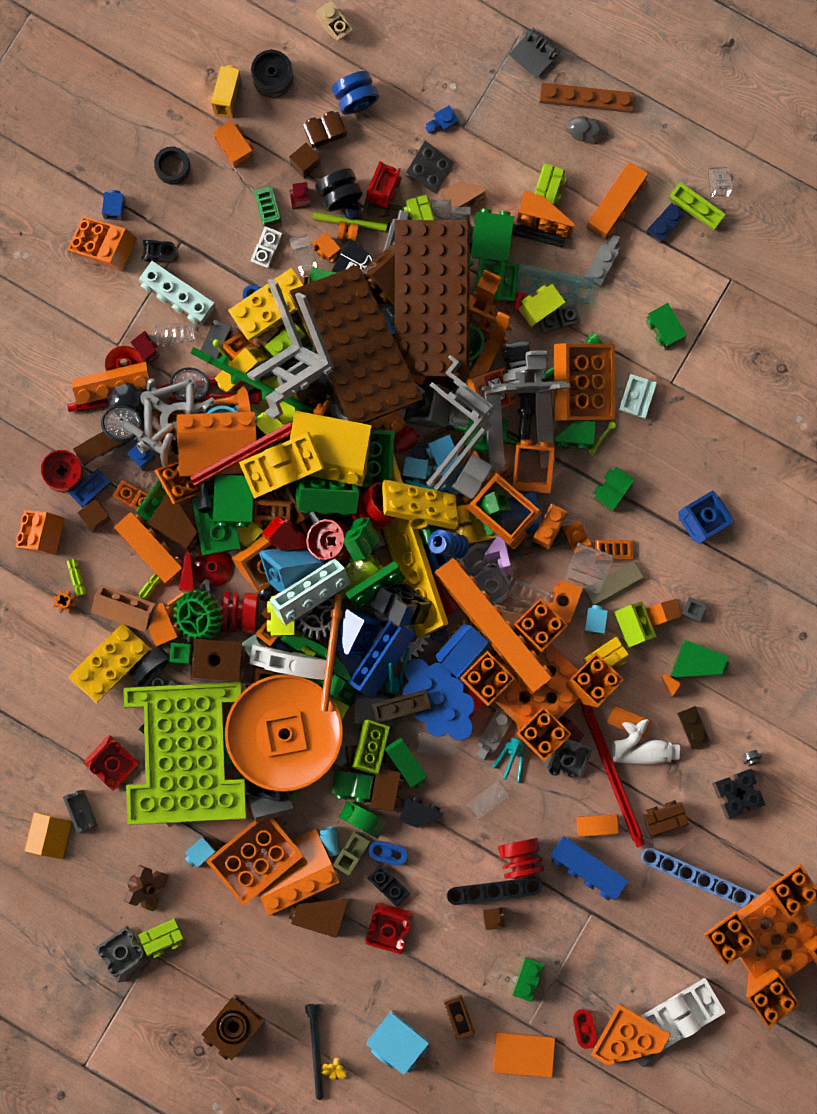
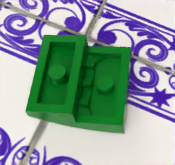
[476,259,519,302]

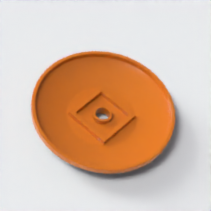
[225,675,343,792]

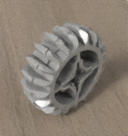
[294,596,344,640]

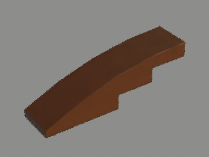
[73,415,144,466]

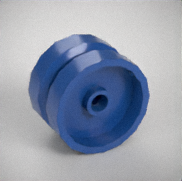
[332,71,379,115]

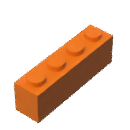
[586,161,648,239]
[72,362,151,405]
[114,512,183,585]

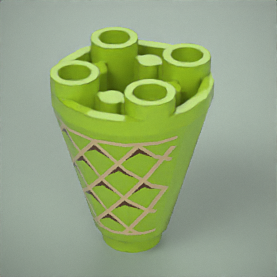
[337,555,383,600]

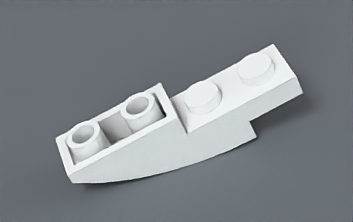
[249,644,327,680]

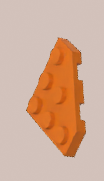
[591,1003,671,1065]

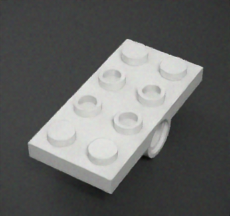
[641,978,726,1050]

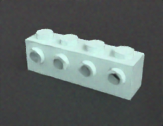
[139,261,215,325]
[270,558,350,626]

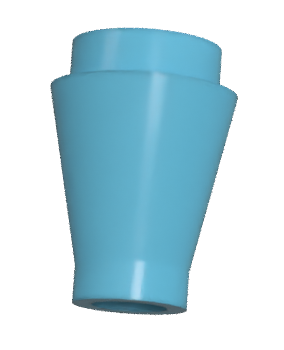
[319,826,340,856]

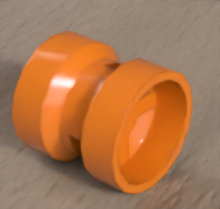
[337,221,359,243]

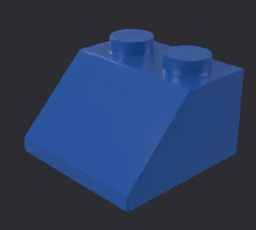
[500,492,542,535]
[339,609,383,655]

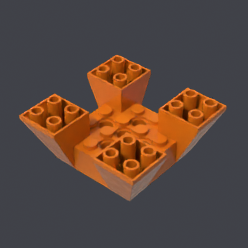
[460,598,624,762]
[704,864,817,1029]

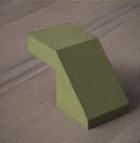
[332,832,370,876]

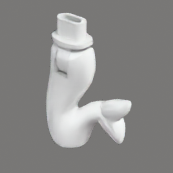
[612,719,680,765]

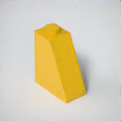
[211,65,241,118]
[215,346,271,392]

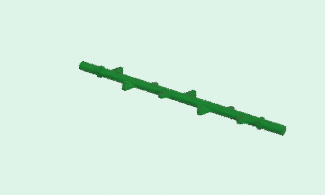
[190,347,329,417]

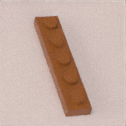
[539,83,634,113]

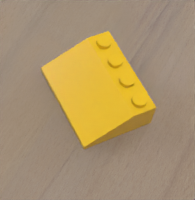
[290,411,372,486]

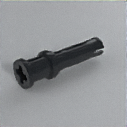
[517,393,535,451]

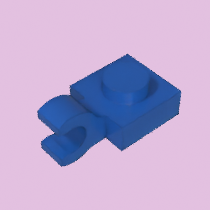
[425,105,459,134]

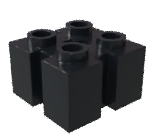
[372,583,432,627]
[712,769,766,819]

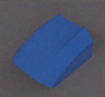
[678,490,734,544]
[436,623,493,680]

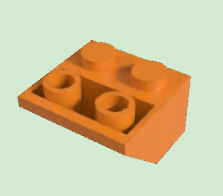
[16,510,65,555]

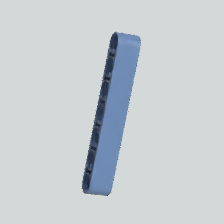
[641,848,760,908]

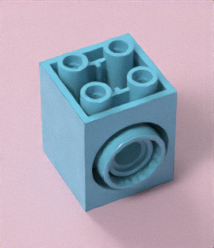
[367,1010,429,1075]

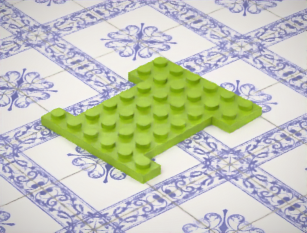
[124,682,246,825]

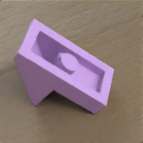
[484,535,514,576]

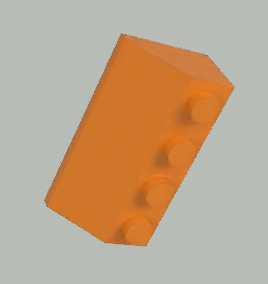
[232,522,309,593]

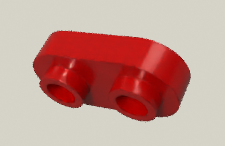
[573,1009,597,1049]

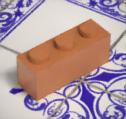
[91,584,155,632]

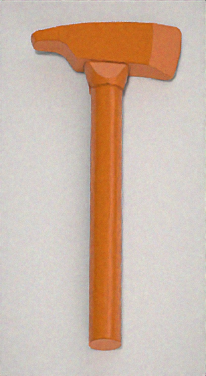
[173,382,252,414]

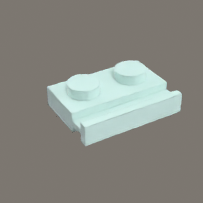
[619,374,657,419]

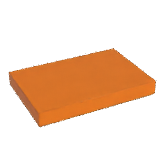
[493,1032,555,1078]

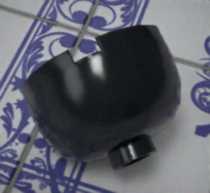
[107,384,144,421]

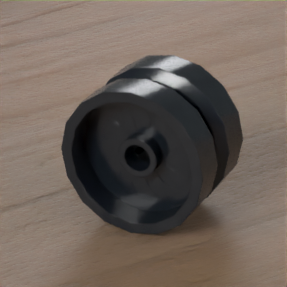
[251,49,293,98]
[315,168,363,212]

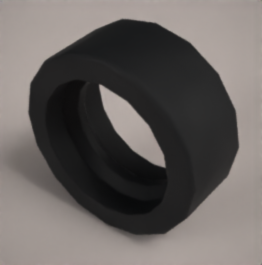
[154,146,190,185]

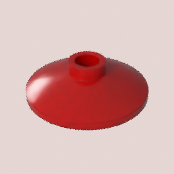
[105,345,143,371]
[193,552,232,587]

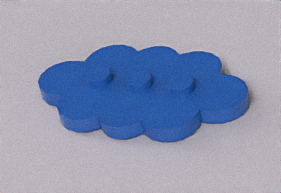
[403,659,475,741]

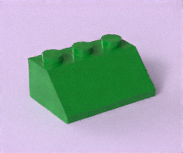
[359,428,395,487]
[296,475,359,515]

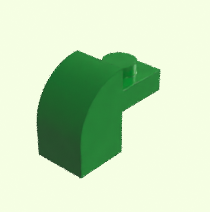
[475,491,511,536]
[338,800,387,839]

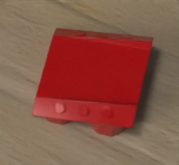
[83,735,140,791]
[365,902,413,954]

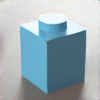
[403,457,432,482]
[584,605,608,635]
[185,837,217,868]

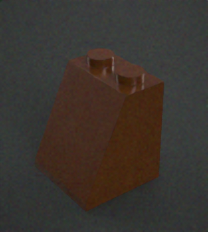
[148,494,200,552]
[289,898,349,938]

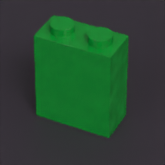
[471,208,514,262]
[213,475,254,528]

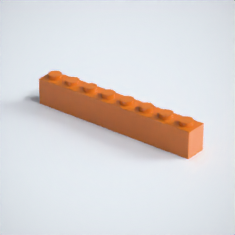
[435,558,552,696]

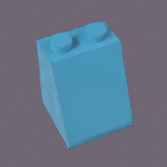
[259,548,325,593]

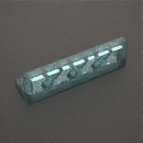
[516,264,594,304]

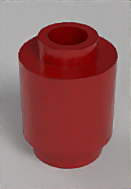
[394,427,420,454]

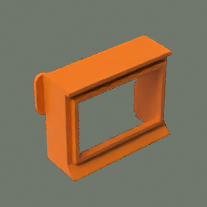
[465,473,541,549]

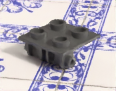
[509,27,561,78]
[406,141,454,193]

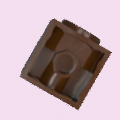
[362,245,395,305]
[190,639,245,683]
[201,995,265,1060]

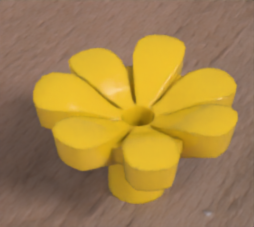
[322,1058,347,1080]

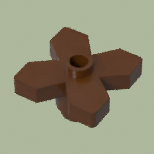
[124,865,169,911]

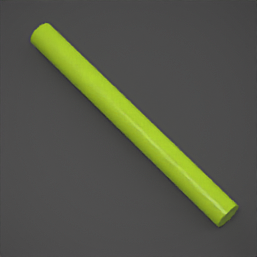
[312,212,388,232]

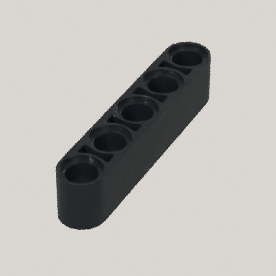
[446,877,542,905]

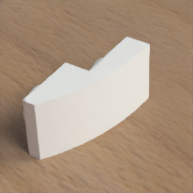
[250,226,283,268]

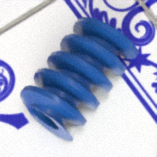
[428,530,469,558]

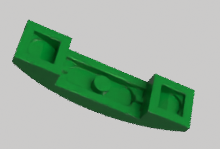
[281,636,351,682]

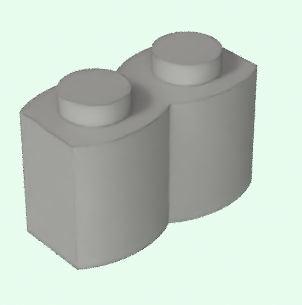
[451,454,492,499]

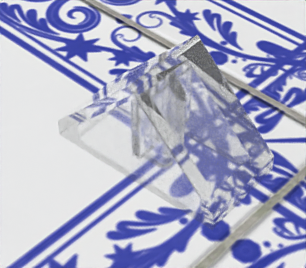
[708,167,733,197]

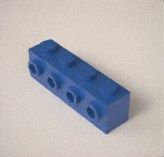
[348,620,416,699]
[549,836,628,901]

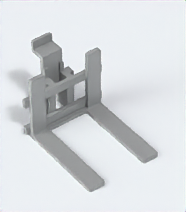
[247,279,334,419]
[482,351,571,471]
[426,355,495,491]

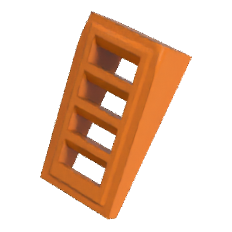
[594,540,633,561]

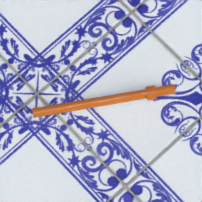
[320,594,343,712]

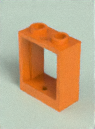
[513,439,555,493]

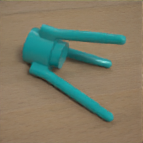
[383,648,410,694]
[492,738,527,783]

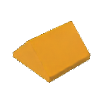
[25,813,72,859]

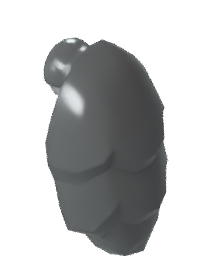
[566,116,608,144]

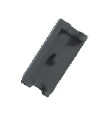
[201,320,232,359]
[63,790,98,833]

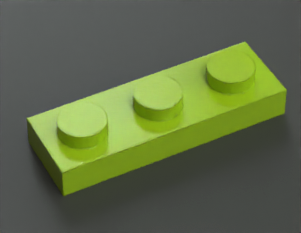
[668,182,726,231]

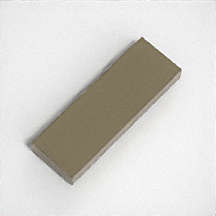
[584,561,643,605]

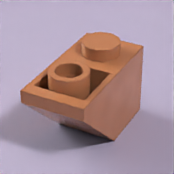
[442,181,486,215]

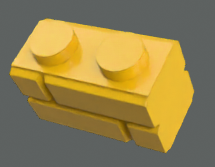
[583,637,629,668]

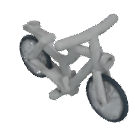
[101,367,214,467]

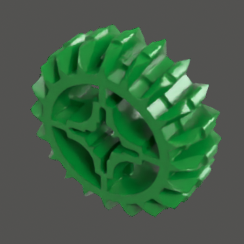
[173,589,224,641]

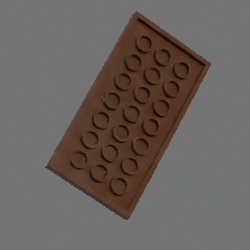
[394,220,470,377]
[288,265,423,424]

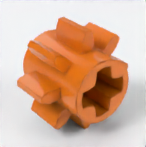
[53,590,76,613]

